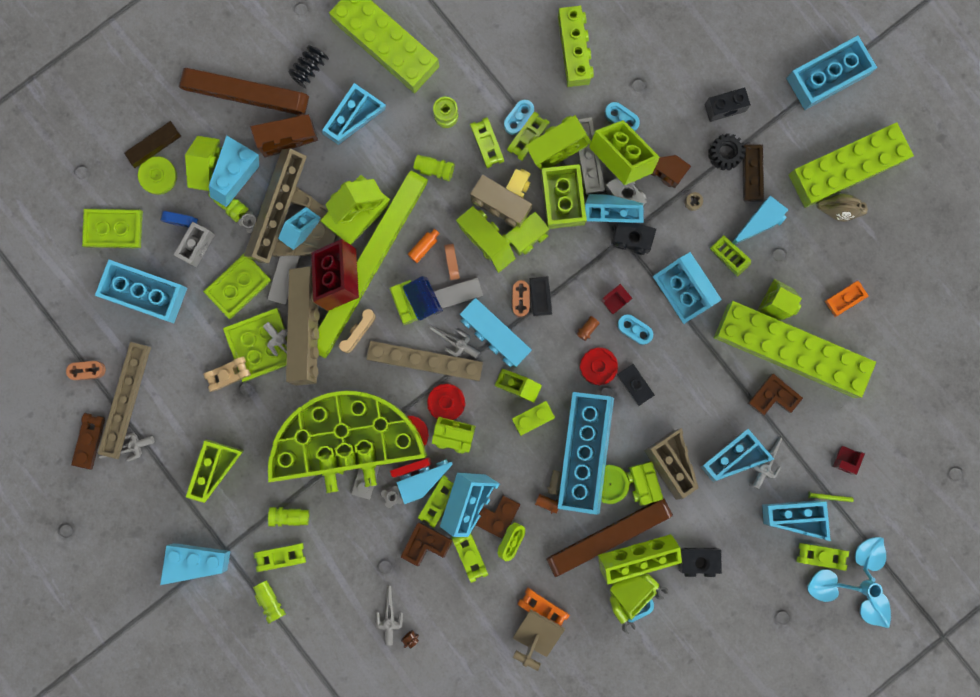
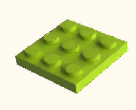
[223,308,287,382]

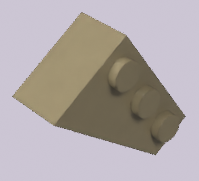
[470,174,532,228]
[644,428,698,500]

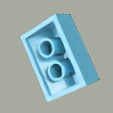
[653,252,722,324]

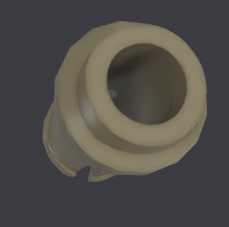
[547,470,562,496]

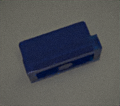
[403,276,443,321]

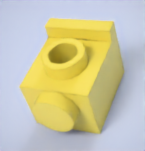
[506,169,531,199]

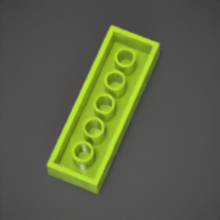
[329,0,439,94]
[788,122,914,208]

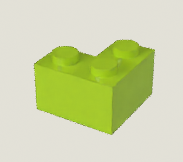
[185,136,222,191]
[325,179,385,224]

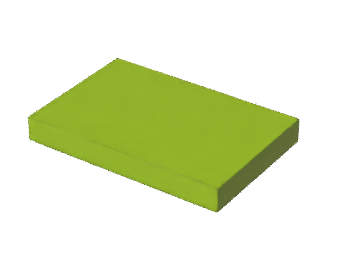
[82,209,143,248]
[203,253,272,319]

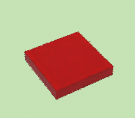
[390,457,432,478]

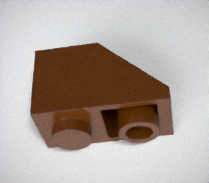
[651,155,691,188]

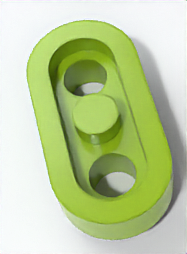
[498,523,525,561]

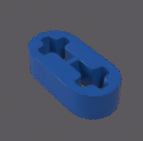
[160,211,198,228]

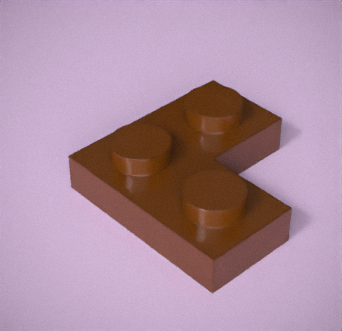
[747,374,803,416]
[476,495,521,539]
[401,522,453,566]

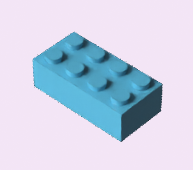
[786,36,877,110]
[95,260,187,323]

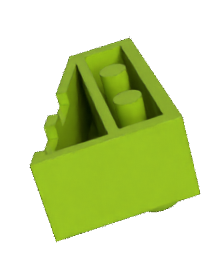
[456,206,516,273]
[757,278,802,321]
[186,439,244,503]

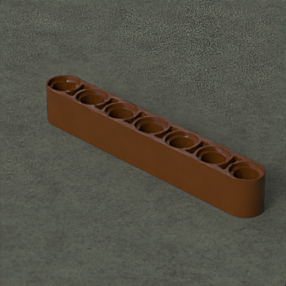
[179,68,309,115]
[546,498,673,577]

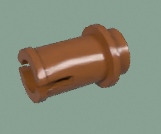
[577,316,600,341]
[535,494,558,514]

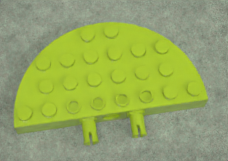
[268,391,427,493]

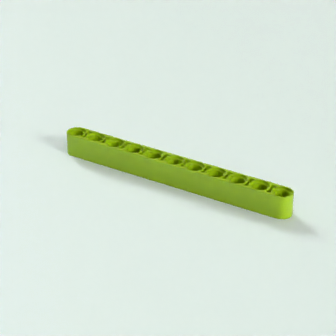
[317,170,428,358]

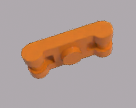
[517,587,570,627]

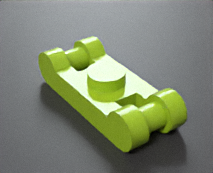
[507,112,550,161]
[470,117,504,168]
[418,475,454,528]
[451,533,489,583]
[253,543,306,572]
[796,543,850,571]

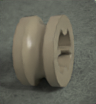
[685,192,703,211]

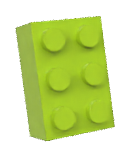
[525,115,591,170]
[589,120,660,185]
[541,164,587,229]

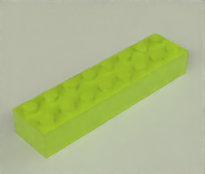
[714,301,876,398]

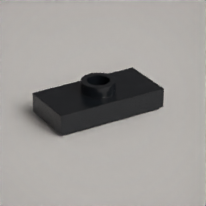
[529,276,552,317]
[617,364,655,406]

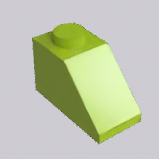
[495,369,542,403]

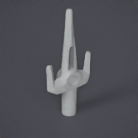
[263,322,288,356]
[429,326,480,358]
[99,433,155,461]
[752,437,782,489]
[376,586,403,645]

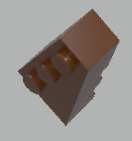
[250,114,319,158]

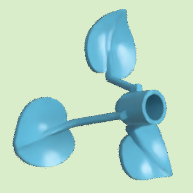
[807,537,891,628]

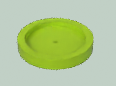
[138,157,177,195]
[601,465,630,504]

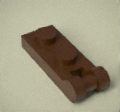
[71,413,105,470]

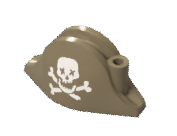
[818,194,868,222]

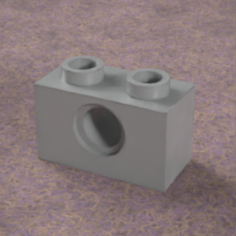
[605,177,647,207]
[174,222,215,268]

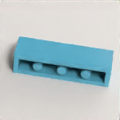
[460,298,532,368]

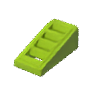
[710,235,751,277]

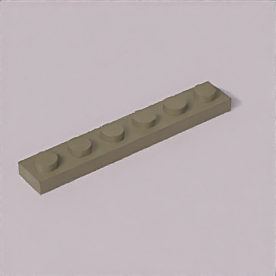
[367,341,483,381]
[98,342,151,459]

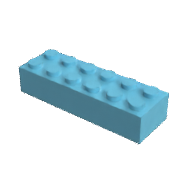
[558,392,614,515]

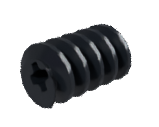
[288,45,329,89]

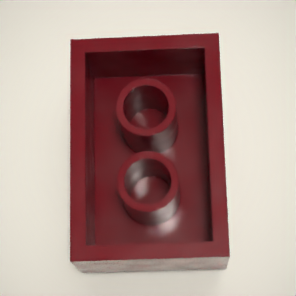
[311,239,359,311]

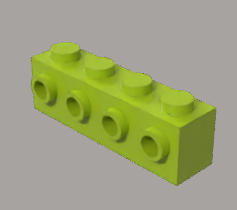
[558,6,594,87]

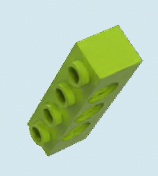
[598,534,682,584]

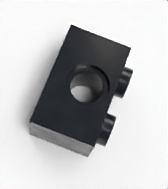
[704,87,751,122]
[611,222,656,255]
[679,548,722,577]

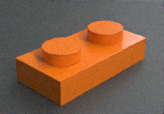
[825,280,869,317]

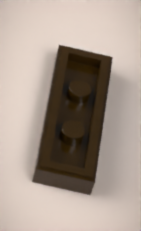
[124,121,181,168]
[743,144,764,202]

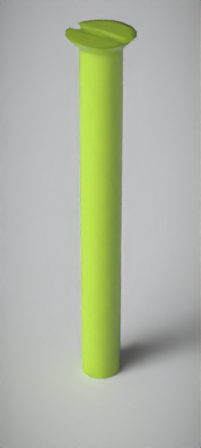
[808,491,854,502]

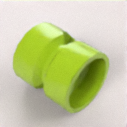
[433,96,458,128]

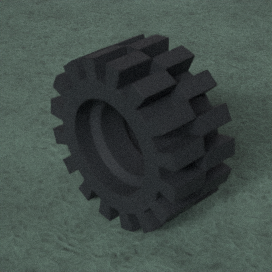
[708,133,746,170]

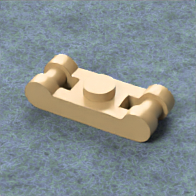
[339,309,376,353]
[203,357,251,392]

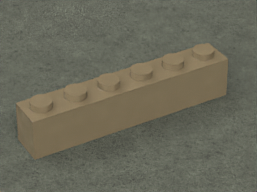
[244,149,307,264]
[286,266,320,386]

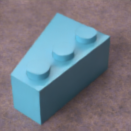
[322,83,386,145]
[209,135,259,207]
[701,429,774,482]
[440,473,500,537]
[762,500,831,541]
[160,543,230,585]

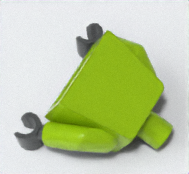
[610,573,668,634]

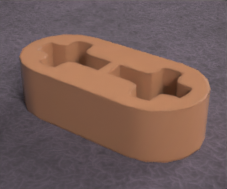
[444,244,460,280]
[512,280,530,317]
[66,361,106,380]

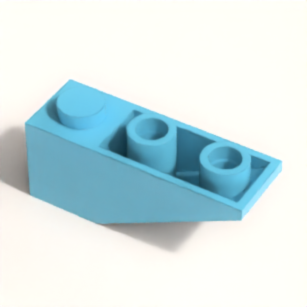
[396,459,453,504]

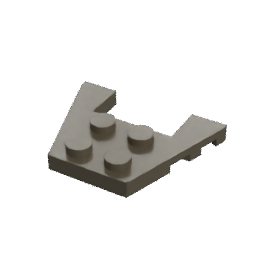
[272,186,337,257]

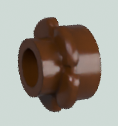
[401,630,419,649]

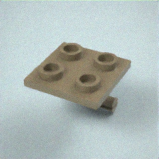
[512,609,565,671]

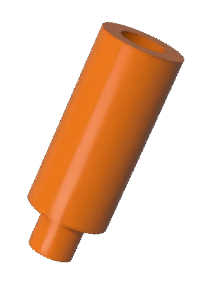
[407,229,440,263]

